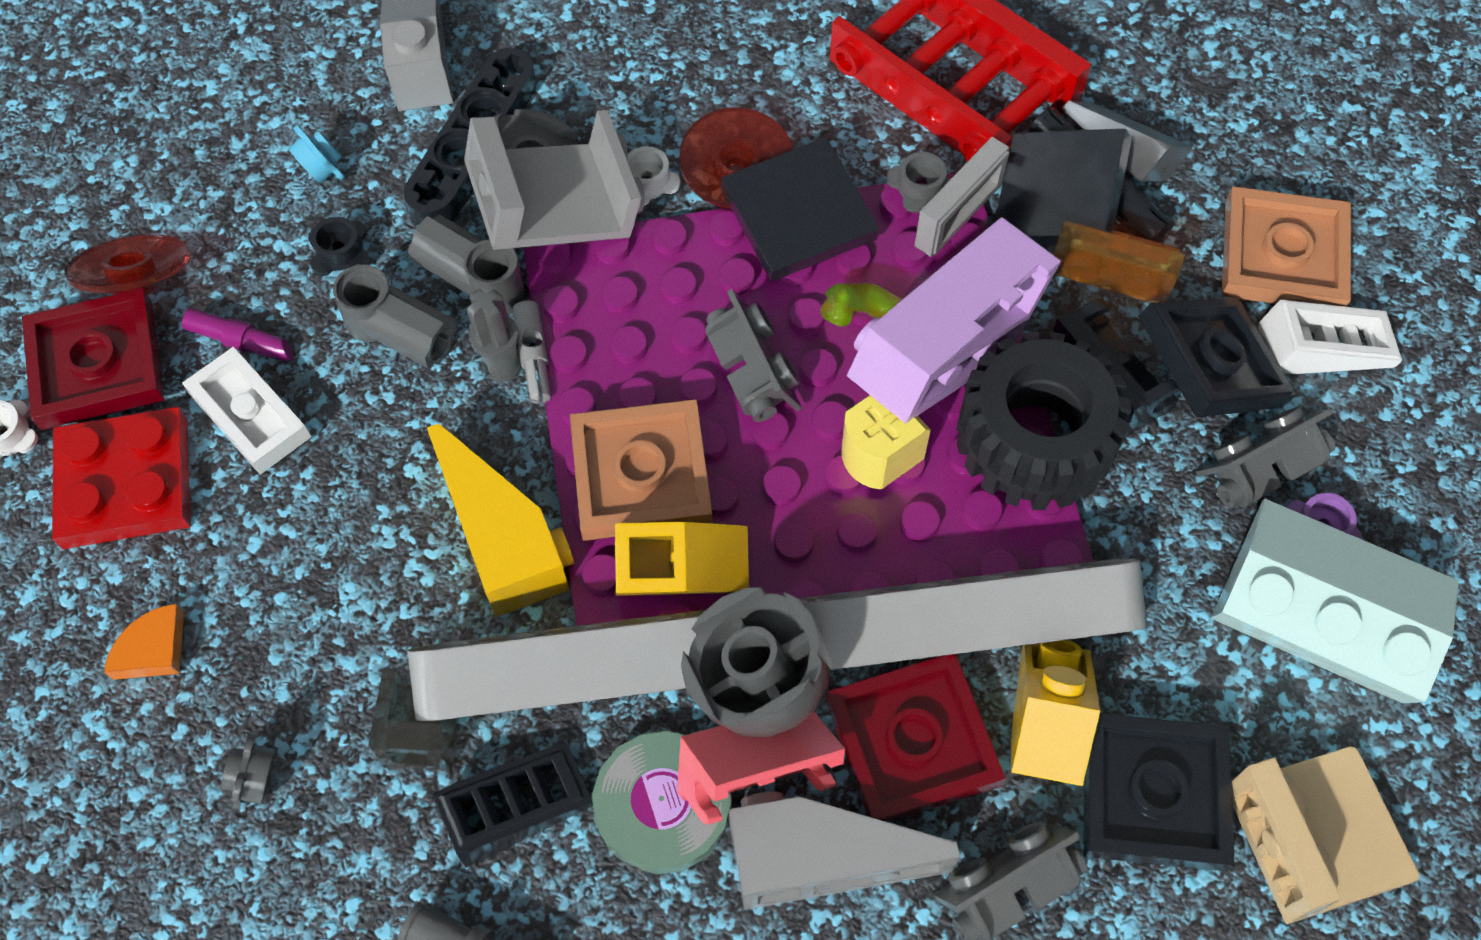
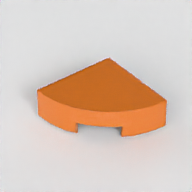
[104,604,184,680]

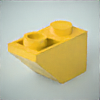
[615,522,749,596]
[1010,640,1100,786]

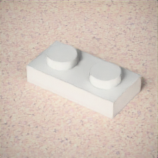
[182,347,311,475]

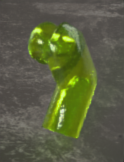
[820,283,903,327]

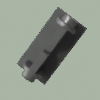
[705,289,803,422]
[1196,407,1335,508]
[932,821,1088,940]

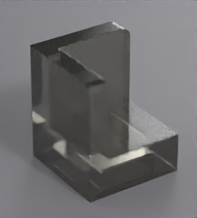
[368,668,459,771]

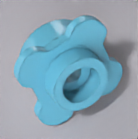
[288,124,346,184]

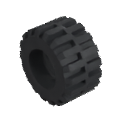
[956,332,1131,510]

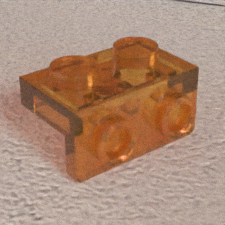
[1054,220,1185,303]

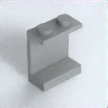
[464,110,645,250]

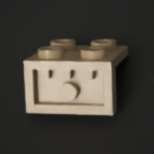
[1231,746,1419,925]

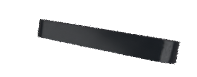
[403,48,537,225]

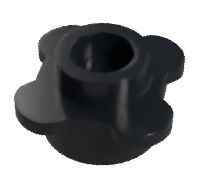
[308,217,369,276]

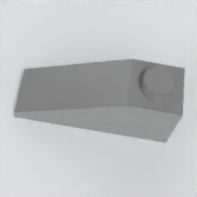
[380,0,453,111]
[728,791,960,910]

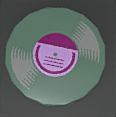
[592,731,732,874]

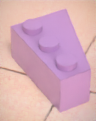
[847,217,1061,424]

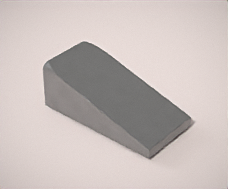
[1064,101,1192,181]

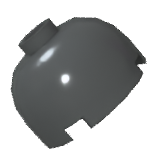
[681,588,831,737]

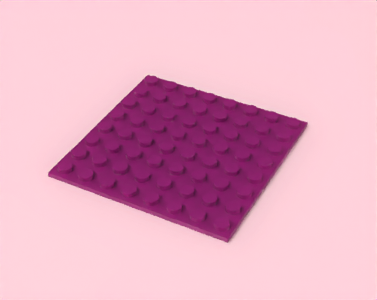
[523,173,1093,626]

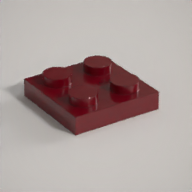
[22,288,165,430]
[826,654,1006,823]

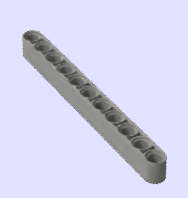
[407,558,1147,721]

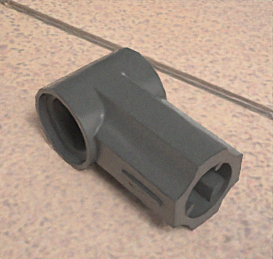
[408,214,526,315]
[333,264,457,368]

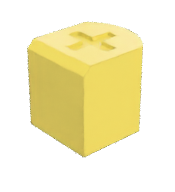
[841,395,931,489]

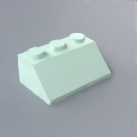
[1211,499,1459,704]

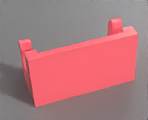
[677,712,845,825]

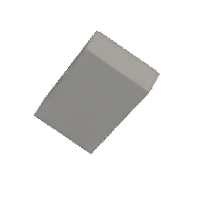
[914,137,1009,257]

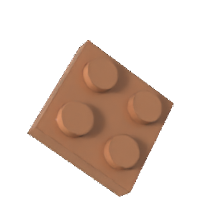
[1221,186,1351,307]
[570,399,713,541]

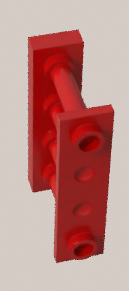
[830,0,1092,173]

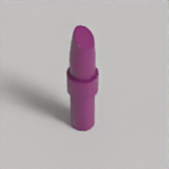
[182,307,293,361]

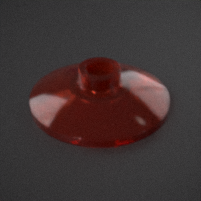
[679,107,794,209]
[64,235,190,295]

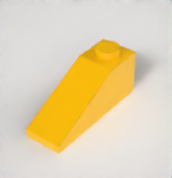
[427,423,574,617]

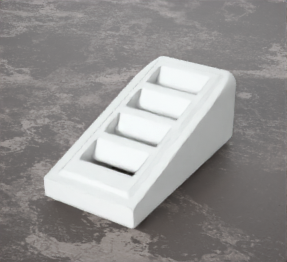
[1257,300,1402,374]

